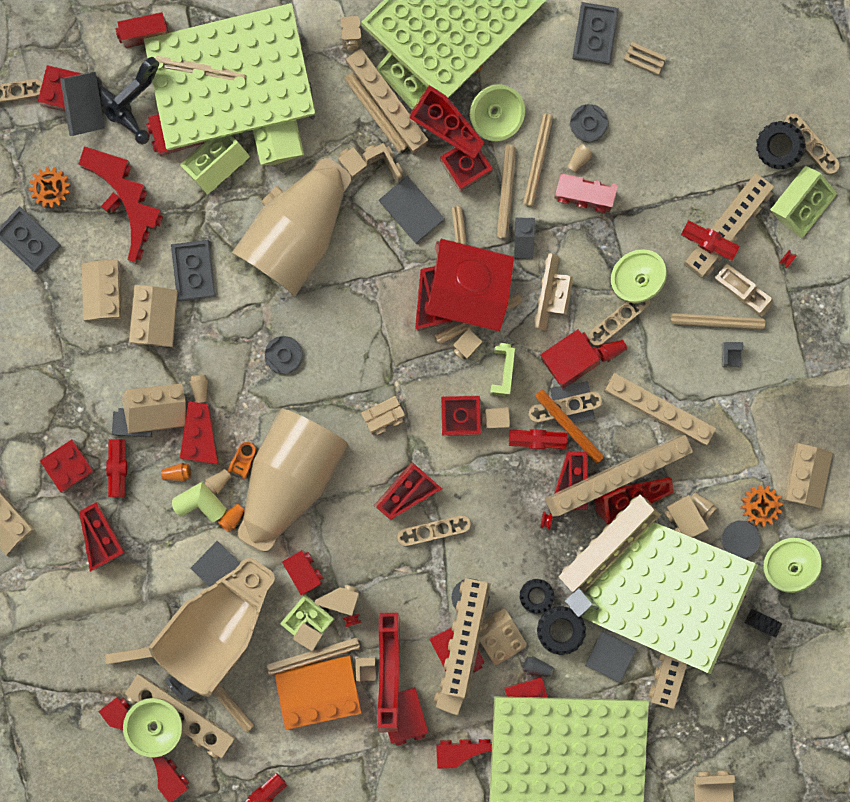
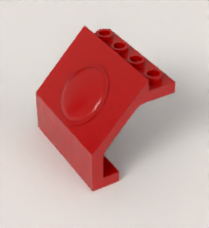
[424,238,514,332]

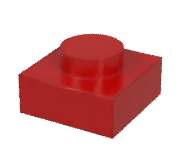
[101,192,121,214]

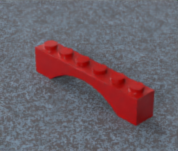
[377,613,400,733]
[98,696,190,802]
[436,739,492,769]

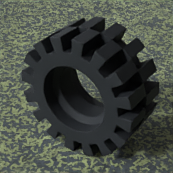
[519,579,555,614]
[744,609,782,638]

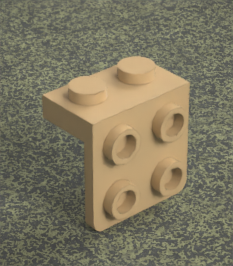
[363,143,403,184]
[480,608,527,665]
[693,770,735,802]

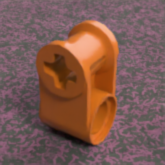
[228,442,257,480]

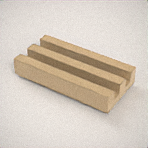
[624,42,666,75]

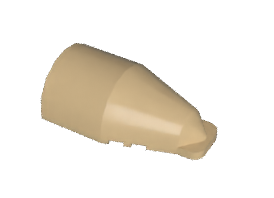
[232,158,351,297]
[238,408,348,552]
[149,558,275,697]

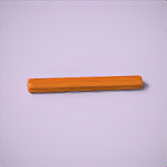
[535,390,603,463]

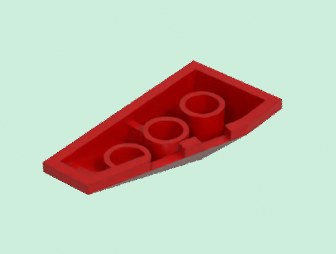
[409,85,484,158]
[594,477,673,525]

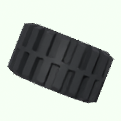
[756,121,806,170]
[537,606,586,655]

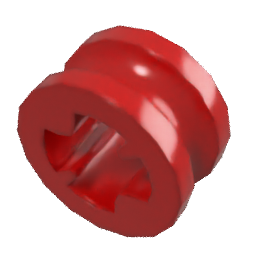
[779,249,797,269]
[540,512,552,530]
[343,613,362,627]

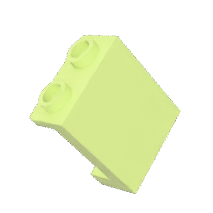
[490,343,515,397]

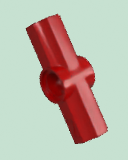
[681,220,740,261]
[509,429,567,450]
[106,439,127,497]
[245,773,288,802]

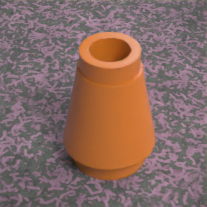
[161,463,191,482]
[218,504,245,532]

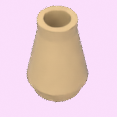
[567,144,593,173]
[189,374,208,403]
[204,469,232,495]
[690,492,717,520]

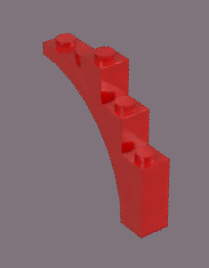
[78,146,163,264]

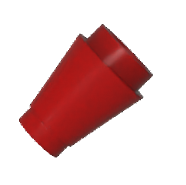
[597,340,627,362]

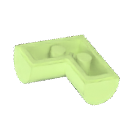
[172,482,226,522]
[280,594,334,636]

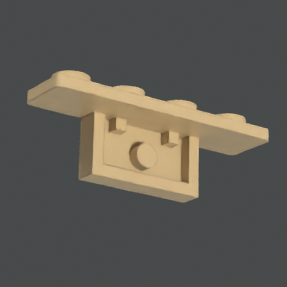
[534,253,574,331]

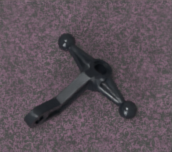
[96,57,160,145]

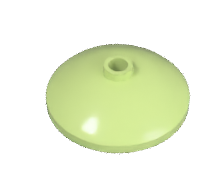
[470,84,525,141]
[611,250,667,303]
[764,538,822,593]
[123,698,182,757]

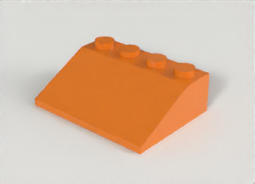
[275,656,362,730]

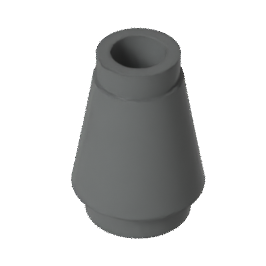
[523,656,553,677]

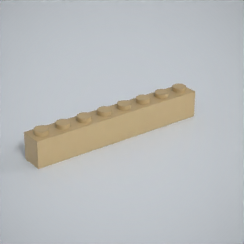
[545,435,693,516]

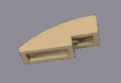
[715,264,774,317]

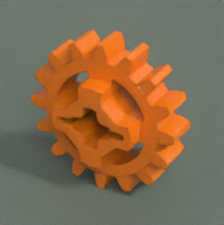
[29,166,71,209]
[740,485,783,527]

